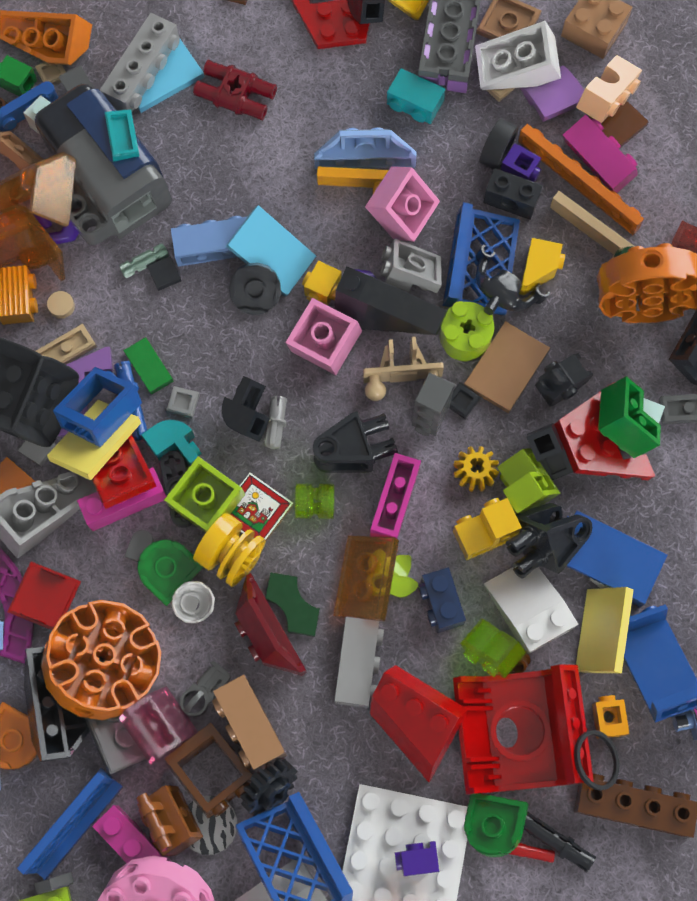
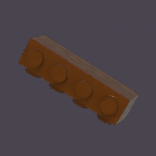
[574,773,697,838]

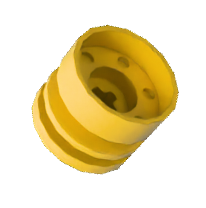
[193,513,266,587]

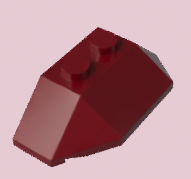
[234,573,307,676]

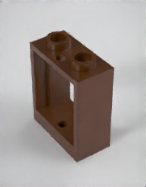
[164,722,252,819]

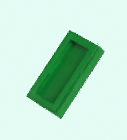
[123,337,174,395]

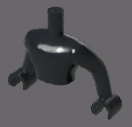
[475,244,550,315]

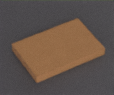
[464,321,550,414]

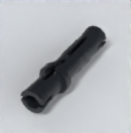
[524,811,596,873]

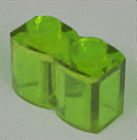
[460,619,526,678]

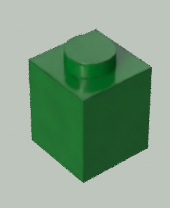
[0,55,37,96]

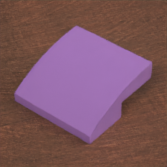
[520,65,584,122]

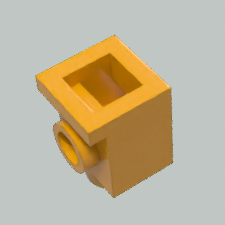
[592,695,629,739]

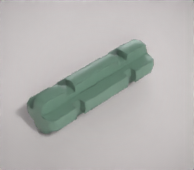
[119,244,169,278]

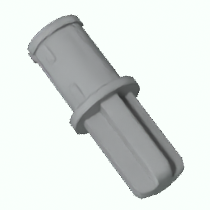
[265,396,287,449]

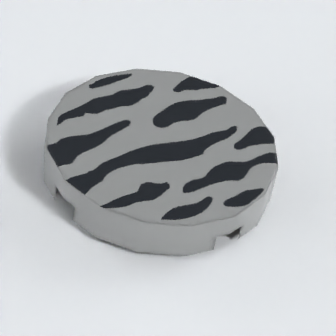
[188,796,238,855]

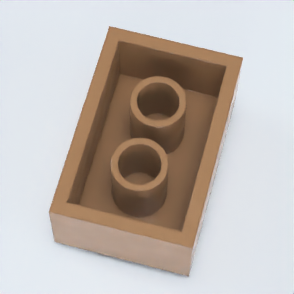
[212,674,287,772]

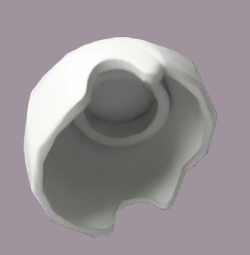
[172,581,215,623]

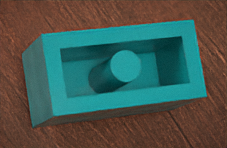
[387,68,446,124]

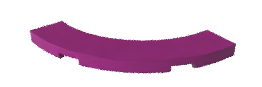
[0,548,34,664]

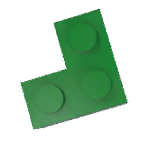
[598,376,661,458]

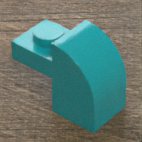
[141,420,202,466]

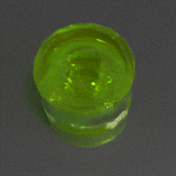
[295,483,334,519]

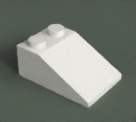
[475,21,561,90]
[484,566,578,654]

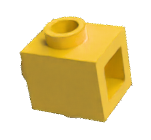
[302,260,342,306]

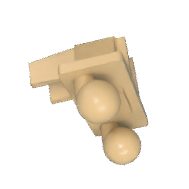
[363,337,444,401]

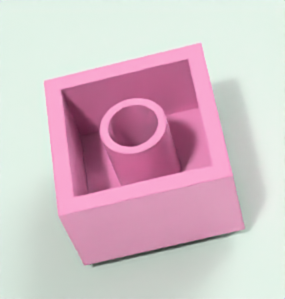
[365,166,440,242]
[285,298,362,375]

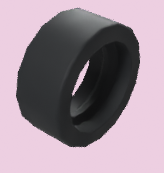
[479,118,518,170]

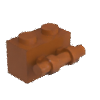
[136,785,203,856]

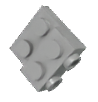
[380,238,442,293]

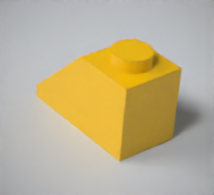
[519,238,565,295]

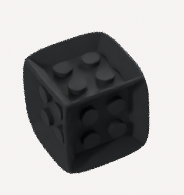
[0,337,79,447]

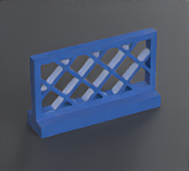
[442,202,520,316]
[17,768,123,880]
[235,792,353,901]

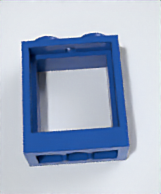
[53,367,142,447]

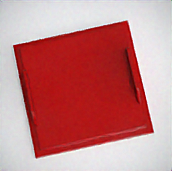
[7,561,81,630]

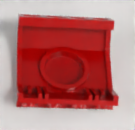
[453,664,594,794]

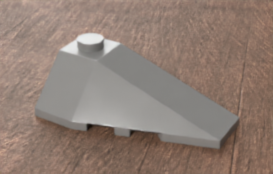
[0,471,97,559]

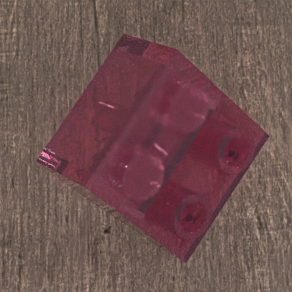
[119,686,198,766]

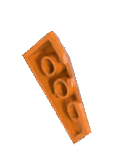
[0,10,92,65]

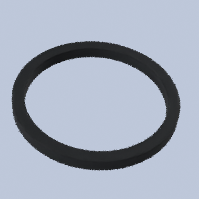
[574,730,620,790]

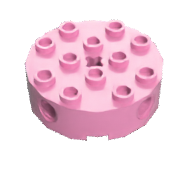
[98,856,214,901]

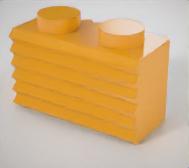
[0,265,38,325]

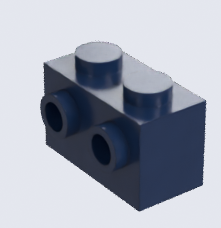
[418,567,466,633]

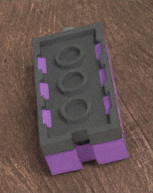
[418,0,481,93]

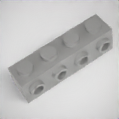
[100,13,180,112]

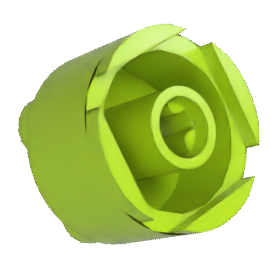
[439,301,494,362]

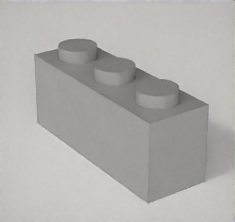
[335,617,384,708]

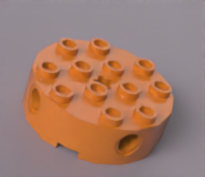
[596,243,697,323]
[41,600,161,720]

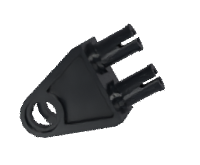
[313,411,398,473]
[505,503,593,579]

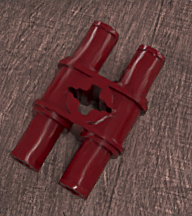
[193,60,277,121]

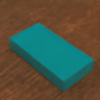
[105,109,139,162]

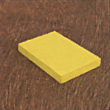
[47,400,141,480]
[576,587,634,673]

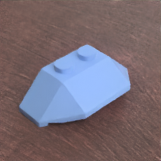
[314,127,416,169]

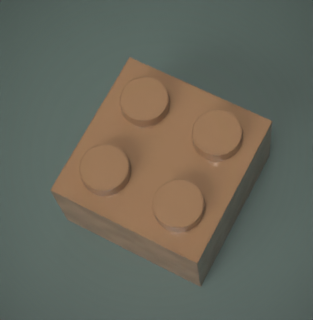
[561,0,632,59]

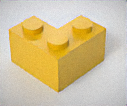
[453,498,522,561]

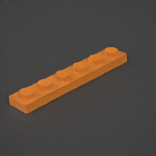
[518,124,644,235]

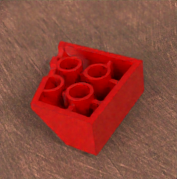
[370,665,468,783]

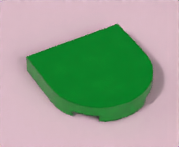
[137,540,203,606]
[464,793,529,857]

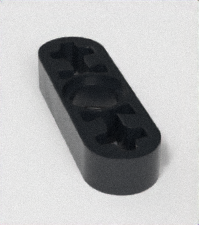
[160,451,193,528]

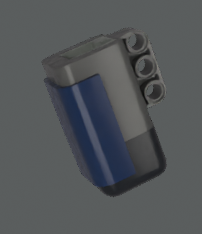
[35,84,172,245]

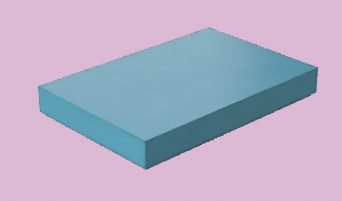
[138,39,205,113]
[226,205,316,296]

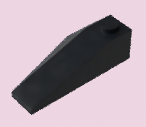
[334,266,448,335]

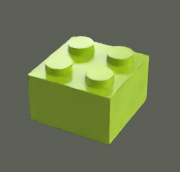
[164,456,246,533]

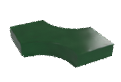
[266,572,320,637]

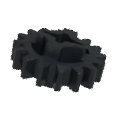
[241,758,298,817]

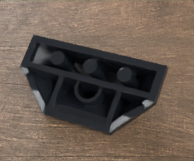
[24,647,90,762]

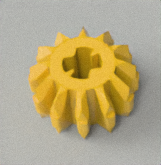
[453,446,499,492]

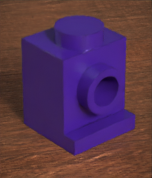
[500,143,542,182]
[394,841,440,876]

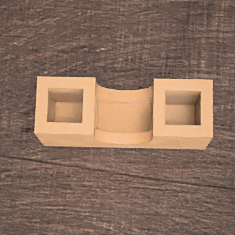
[576,55,642,123]

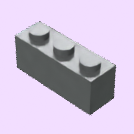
[412,373,455,436]

